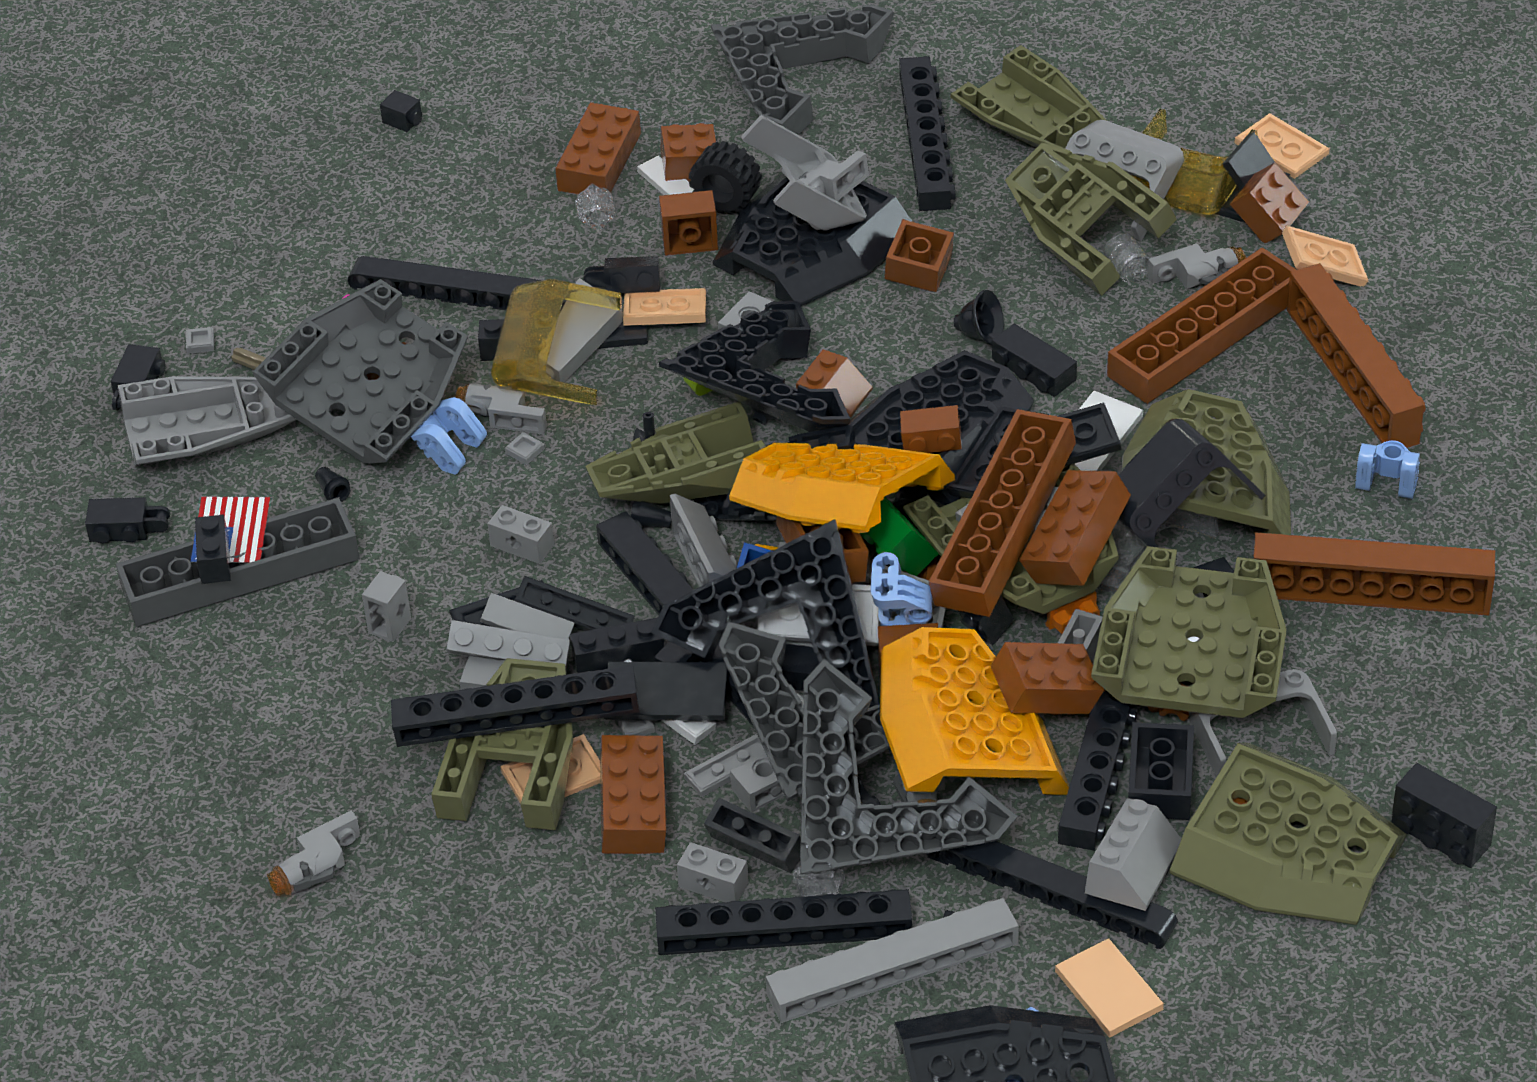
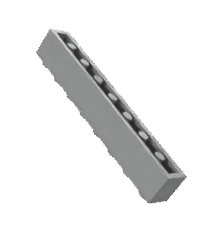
[766,898,1019,1023]

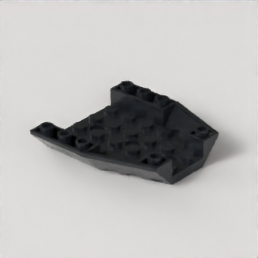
[713,174,913,306]
[849,350,1034,505]
[894,1005,1116,1082]

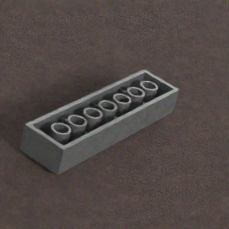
[116,497,360,627]

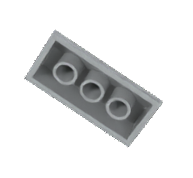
[670,494,737,587]
[1085,798,1181,911]

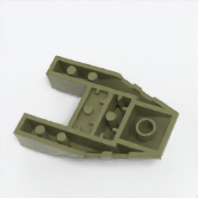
[1005,143,1177,296]
[585,402,766,504]
[431,658,573,830]

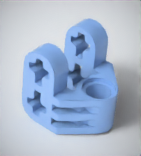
[411,398,487,475]
[1355,440,1420,499]
[871,552,932,626]

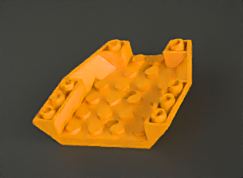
[729,443,955,533]
[880,627,1070,795]

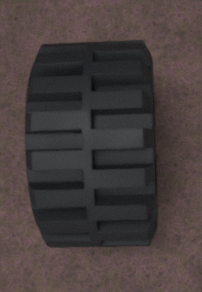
[688,141,762,214]

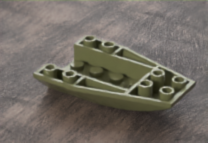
[950,45,1107,149]

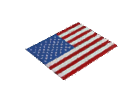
[191,497,270,562]

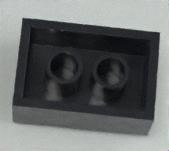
[1128,722,1194,820]
[1391,762,1497,868]

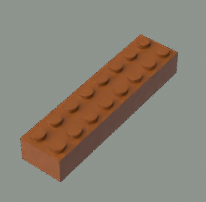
[1107,247,1296,404]
[1287,263,1426,448]
[929,409,1076,617]
[1253,532,1495,615]

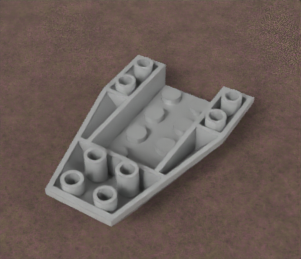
[118,376,297,466]

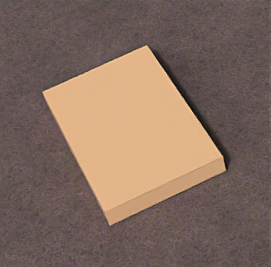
[1235,113,1330,179]
[1282,226,1368,286]
[623,288,706,326]
[501,734,600,804]
[1055,938,1164,1038]

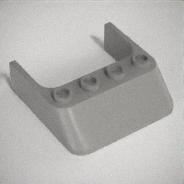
[741,115,867,230]
[1065,120,1184,241]
[1188,668,1337,777]

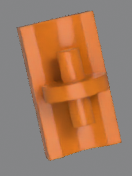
[1045,591,1100,634]

